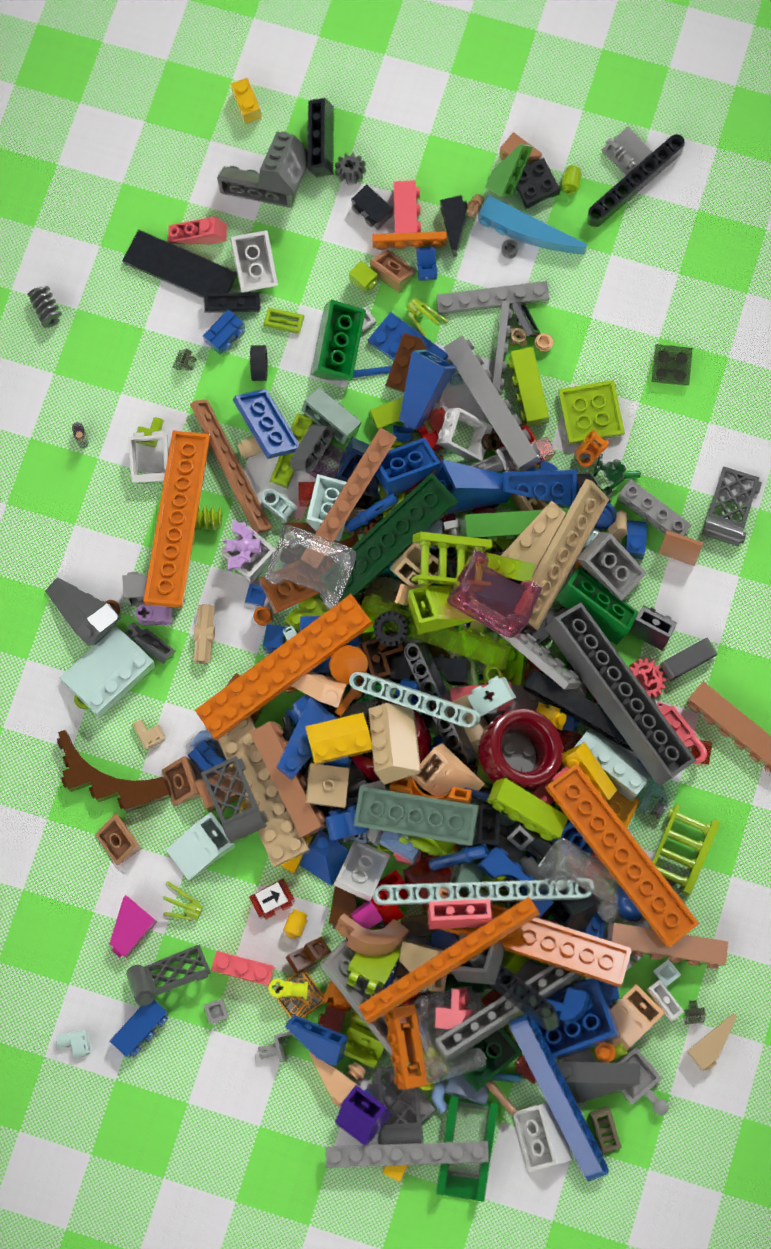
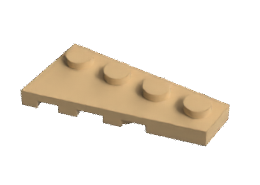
[501,501,566,584]

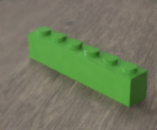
[459,508,570,541]

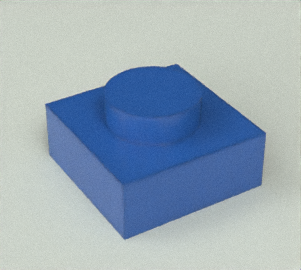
[393,425,412,442]

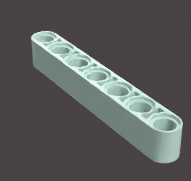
[349,672,480,727]

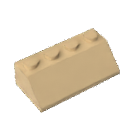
[369,703,421,784]

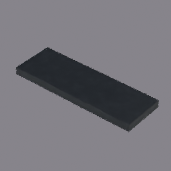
[122,229,238,298]

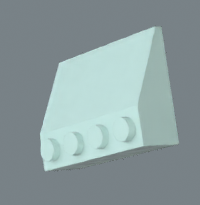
[60,627,155,718]

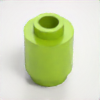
[561,165,582,195]

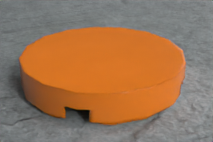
[329,645,368,684]

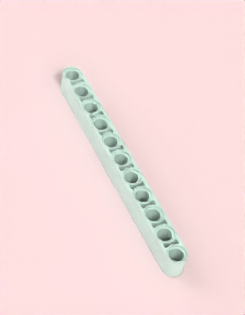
[373,879,593,905]

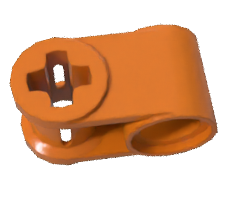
[574,430,609,467]

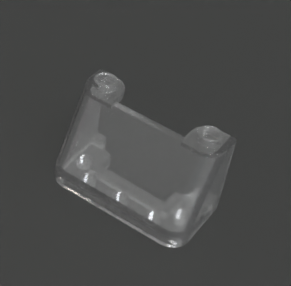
[265,525,356,606]
[537,839,620,924]
[410,990,486,1083]

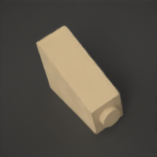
[399,941,447,992]

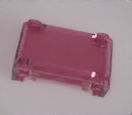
[447,549,542,638]

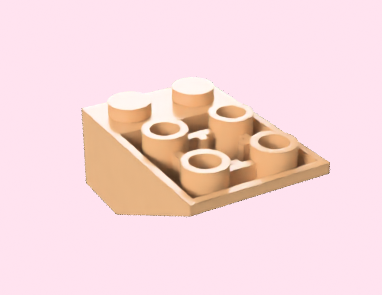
[411,743,485,800]
[608,984,664,1051]

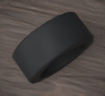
[250,345,268,381]

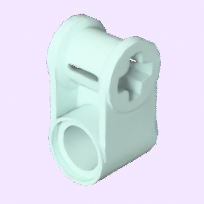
[262,489,298,523]

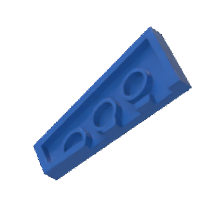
[502,469,577,507]
[276,697,337,780]

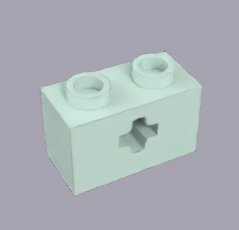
[468,676,516,717]

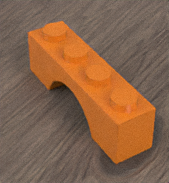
[389,777,472,804]

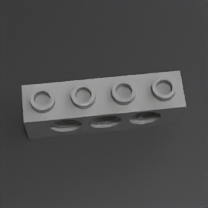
[618,479,692,536]

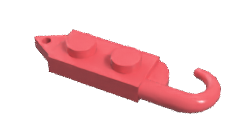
[657,701,707,764]

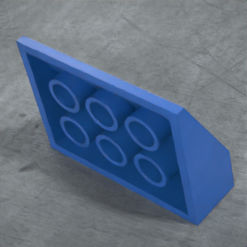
[537,978,621,1061]

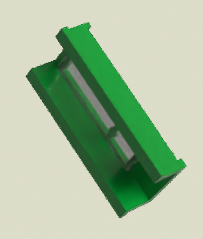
[436,1096,499,1202]

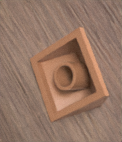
[370,250,417,293]
[162,756,201,806]
[195,766,242,813]
[95,814,142,866]

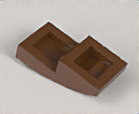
[286,936,331,974]

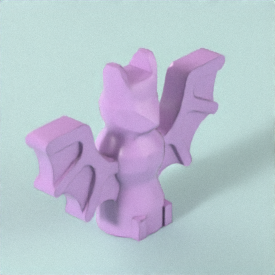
[222,520,262,571]

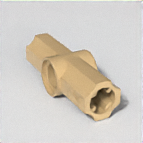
[194,604,215,664]

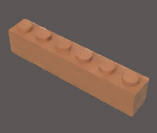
[687,681,771,774]
[250,721,327,838]
[607,923,728,969]

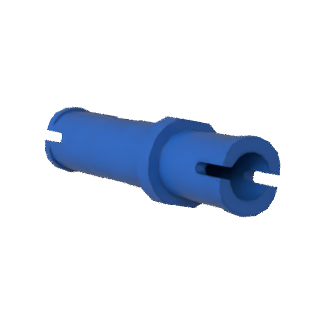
[345,493,399,533]
[429,844,488,871]

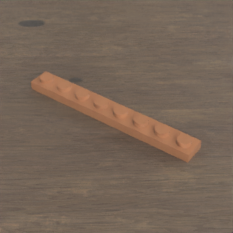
[190,399,272,534]
[300,427,397,569]

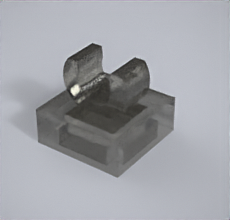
[173,348,197,371]
[683,1000,706,1025]

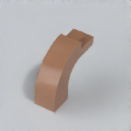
[335,914,410,956]

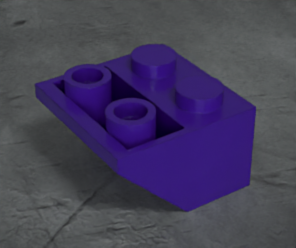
[335,1085,391,1147]

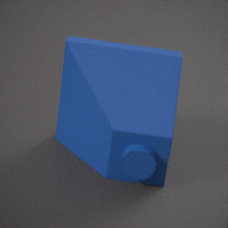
[299,830,349,886]

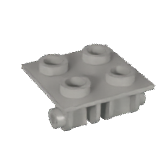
[601,127,653,175]

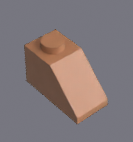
[499,132,542,165]

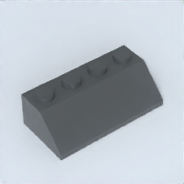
[258,131,308,196]
[217,166,295,208]

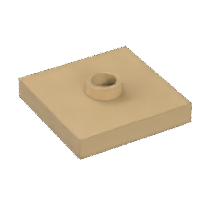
[305,763,349,808]

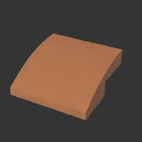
[658,530,703,566]

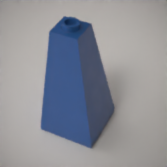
[399,350,457,430]
[434,460,512,514]

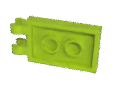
[347,925,407,996]

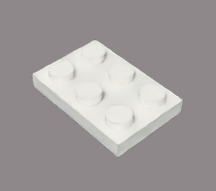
[334,840,390,901]

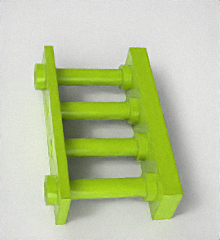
[411,532,492,591]
[652,804,721,897]

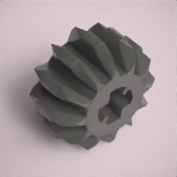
[335,152,366,184]

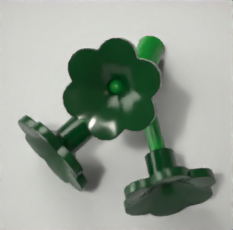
[593,454,641,503]

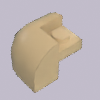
[390,543,439,588]

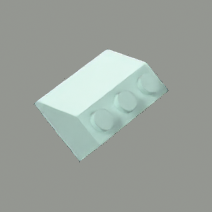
[306,474,346,542]

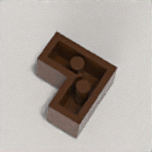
[359,632,404,679]

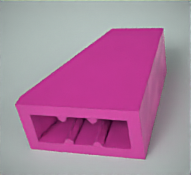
[110,895,157,958]

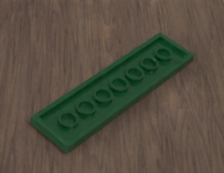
[319,473,458,602]

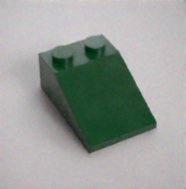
[451,1028,522,1092]

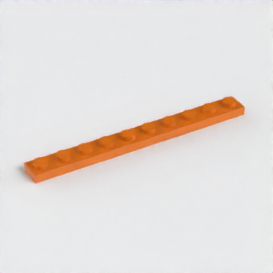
[358,897,540,1024]

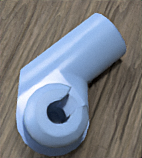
[190,730,216,748]
[431,1081,449,1113]

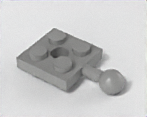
[618,1047,669,1115]

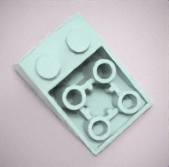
[166,812,236,881]

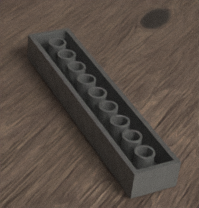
[545,603,696,787]

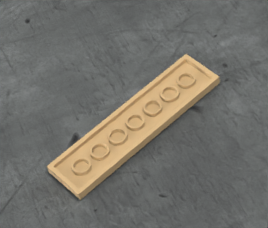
[513,479,609,631]
[218,716,310,867]

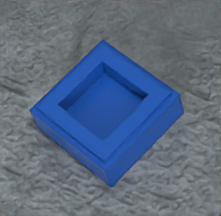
[245,584,266,607]

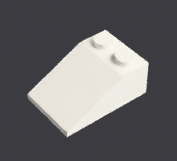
[230,230,278,292]

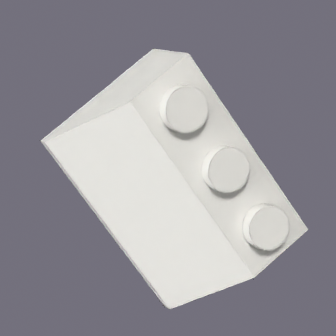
[513,1103,573,1172]

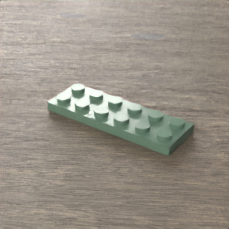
[354,786,479,846]

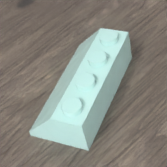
[575,728,652,802]

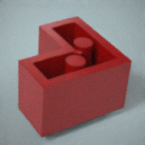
[370,870,408,926]

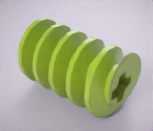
[196,506,222,531]

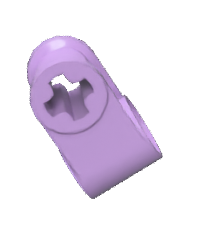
[135,604,173,626]

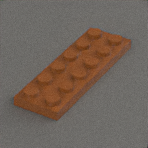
[259,534,359,614]

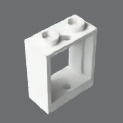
[437,408,493,462]
[128,431,169,483]

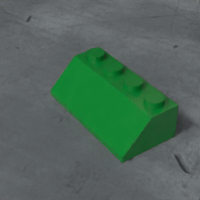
[311,299,366,381]
[555,566,639,645]

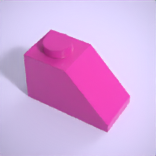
[350,900,383,929]

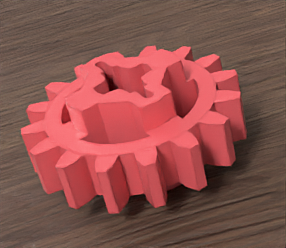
[629,658,666,700]

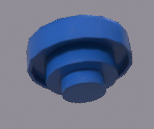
[594,503,616,530]

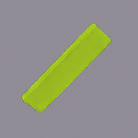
[270,413,315,489]

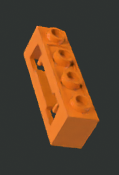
[384,1004,428,1089]

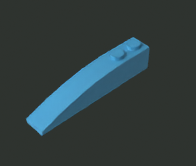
[478,195,587,254]

